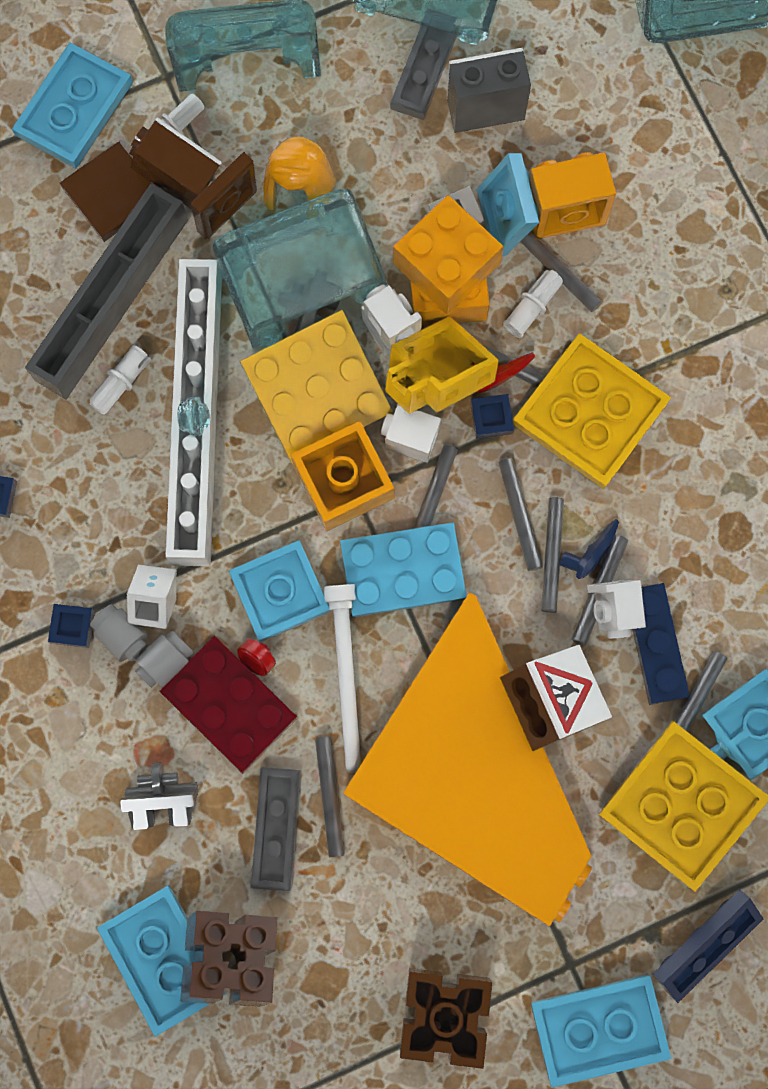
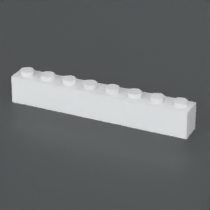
[166,259,222,566]

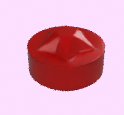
[237,638,276,676]

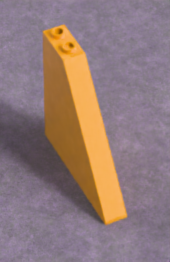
[343,592,592,926]

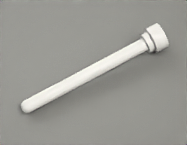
[324,584,361,774]

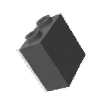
[446,48,531,133]

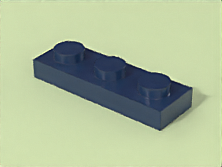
[632,583,690,705]
[653,889,764,1003]

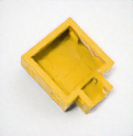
[385,316,499,414]

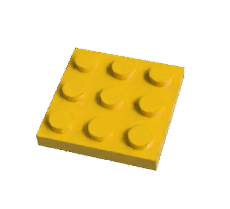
[239,310,393,464]
[513,333,671,489]
[599,720,768,892]

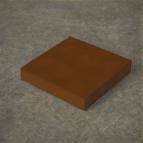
[60,142,152,242]
[190,152,257,239]

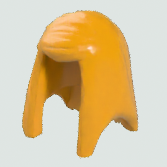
[263,137,336,224]

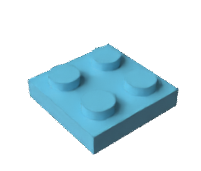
[477,153,539,256]
[229,540,331,643]

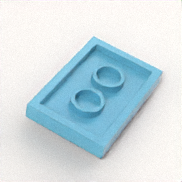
[12,42,133,169]
[340,522,467,618]
[97,885,226,1037]
[530,974,672,1088]

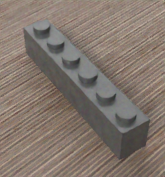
[25,184,188,400]

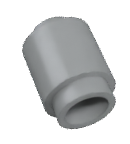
[90,604,148,662]
[135,630,193,688]

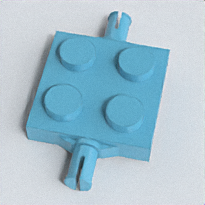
[702,668,768,780]

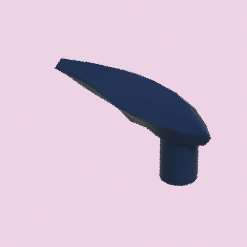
[560,519,619,579]

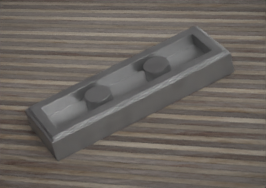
[390,10,461,120]
[251,767,301,891]

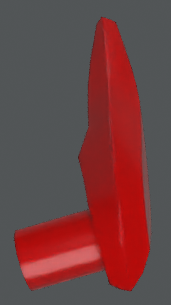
[471,352,535,394]

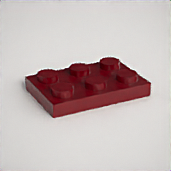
[159,635,298,774]

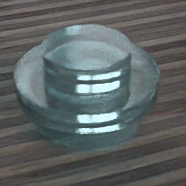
[177,397,210,436]

